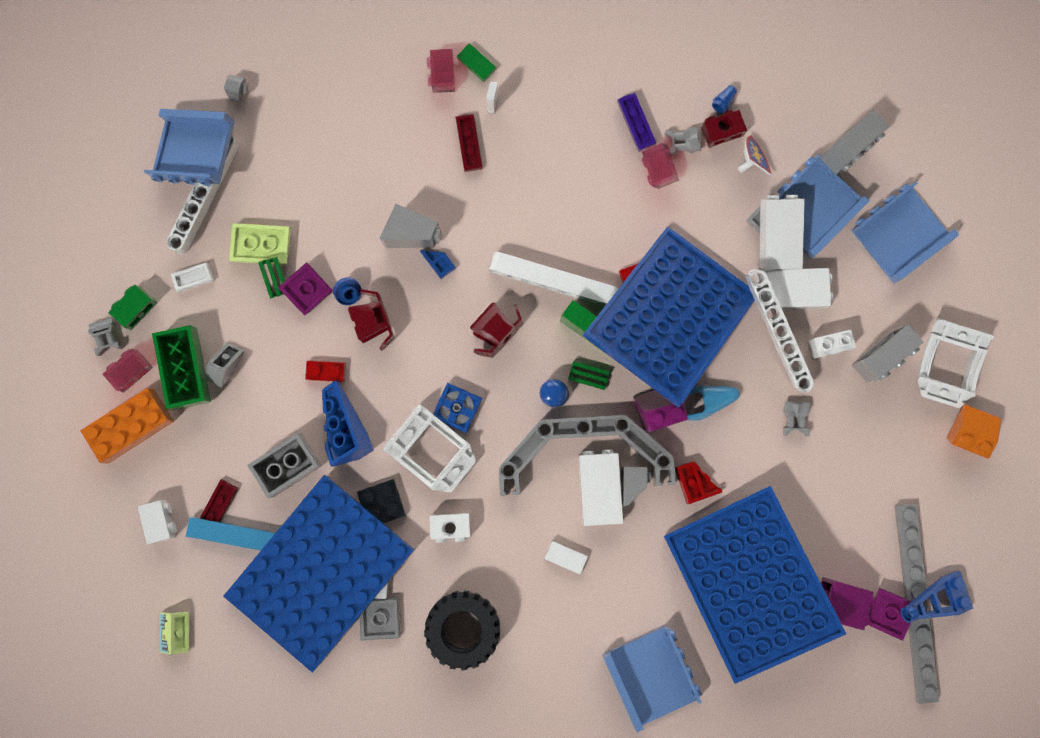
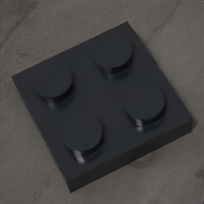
[357,479,406,524]

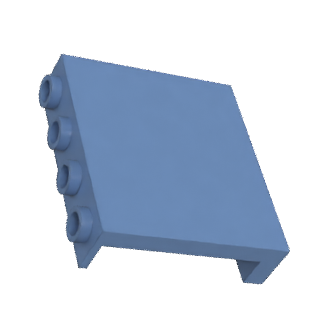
[144,109,235,186]
[777,154,869,258]

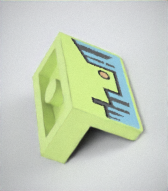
[159,612,189,655]

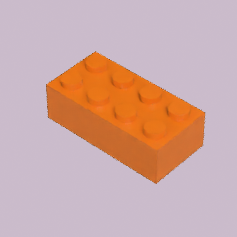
[80,388,175,464]

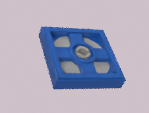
[433,382,483,433]

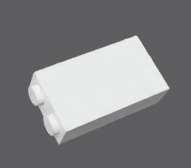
[759,195,804,270]
[756,268,833,311]
[578,450,623,526]

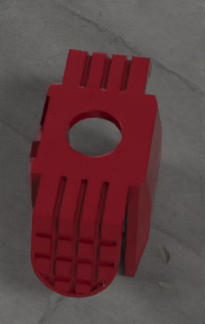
[348,289,395,351]
[470,302,523,358]

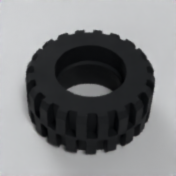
[424,590,500,671]

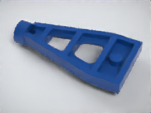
[901,571,974,623]

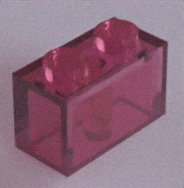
[427,49,455,93]
[641,143,679,189]
[102,349,153,393]

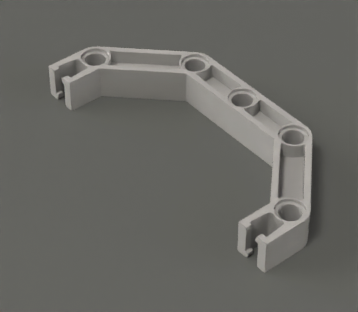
[499,415,676,496]

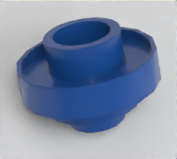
[333,277,362,305]

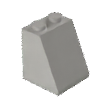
[380,204,442,248]

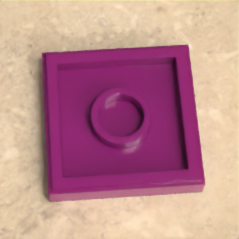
[278,262,333,316]
[868,587,912,641]

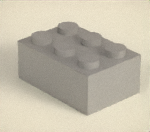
[820,110,889,175]
[852,324,924,383]
[247,433,322,498]

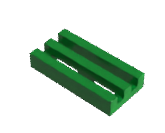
[258,256,285,299]
[568,361,610,390]

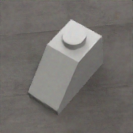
[204,342,244,388]
[622,467,651,506]

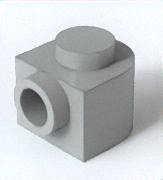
[224,75,248,101]

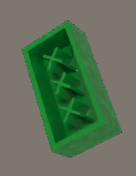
[152,325,211,411]

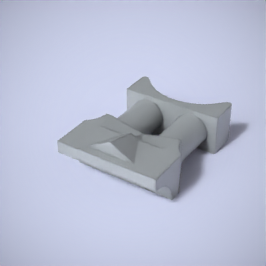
[664,127,701,156]
[88,317,122,356]
[783,402,810,436]

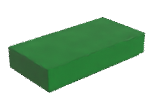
[457,43,496,82]

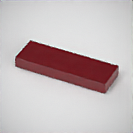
[455,114,483,172]
[199,479,239,522]

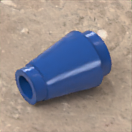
[712,85,737,113]

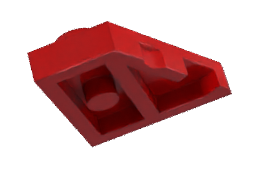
[675,461,723,504]

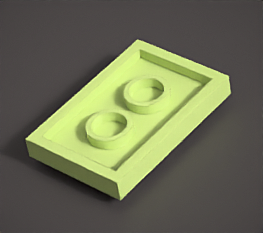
[229,223,291,265]

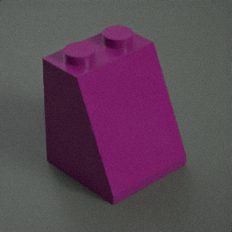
[633,390,688,433]
[821,577,875,630]

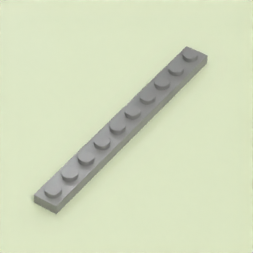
[895,504,939,704]

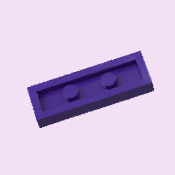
[617,92,656,152]

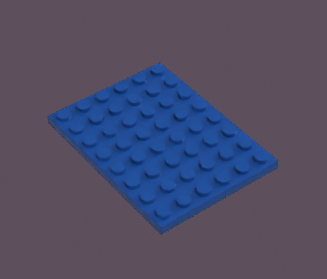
[582,226,755,408]
[223,475,414,673]
[664,486,846,684]

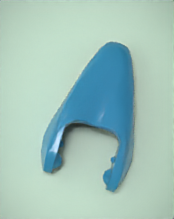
[687,385,740,421]

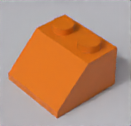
[946,404,1001,459]

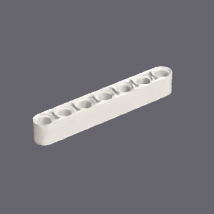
[167,136,239,255]
[489,252,619,306]
[746,269,814,393]

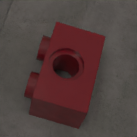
[701,110,747,148]

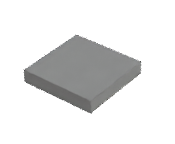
[359,598,400,641]

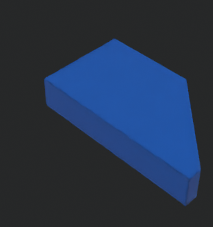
[420,249,456,279]

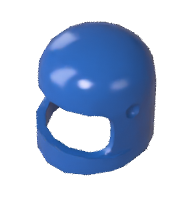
[539,379,569,408]

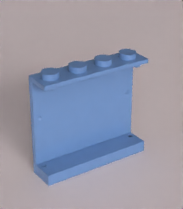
[852,182,959,283]
[602,626,702,732]

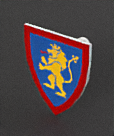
[738,135,772,176]

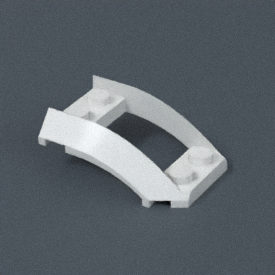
[918,318,994,408]
[383,404,476,492]

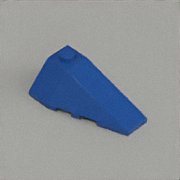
[322,381,374,467]

